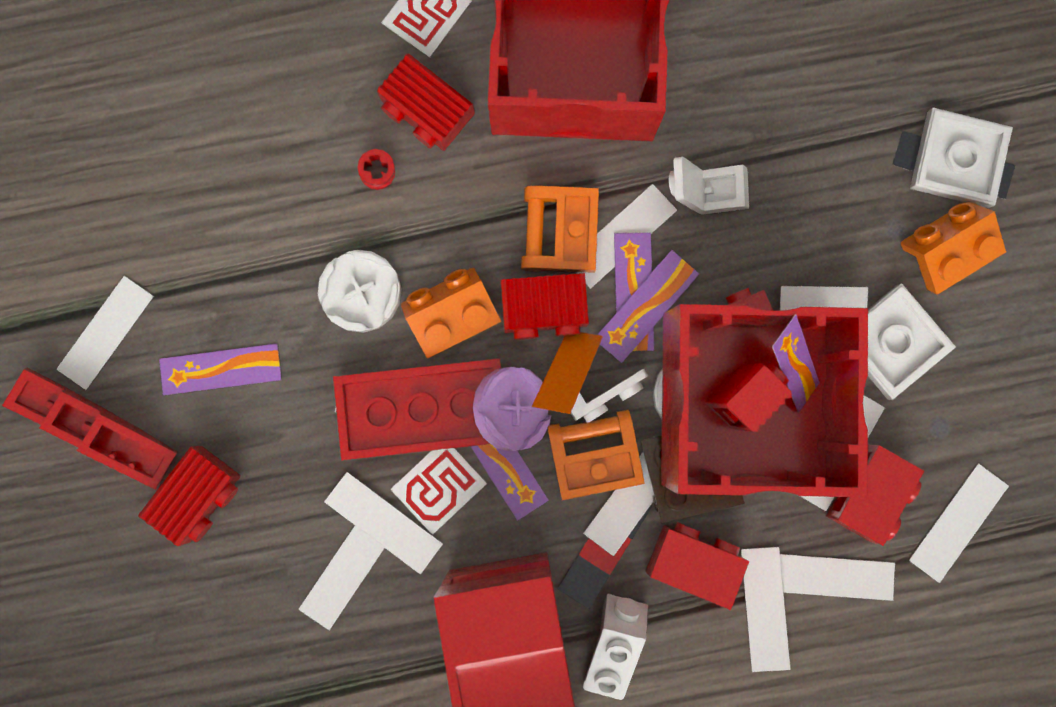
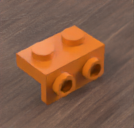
[901,202,1006,295]
[401,268,501,359]

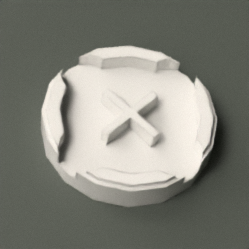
[318,250,402,333]

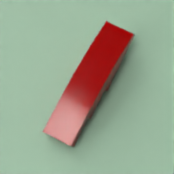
[2,367,177,490]

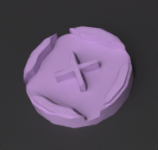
[473,367,551,451]

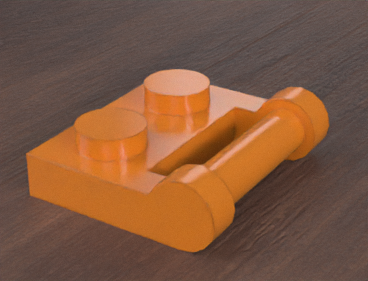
[521,186,599,273]
[547,409,645,500]

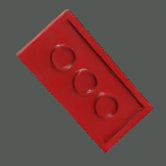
[333,358,501,460]

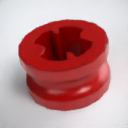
[357,149,396,190]

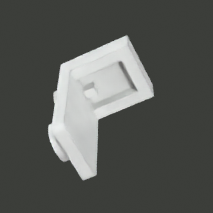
[669,157,749,215]
[571,369,649,423]
[583,594,648,700]

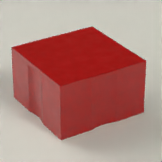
[488,0,669,141]
[661,304,868,497]
[434,552,575,707]

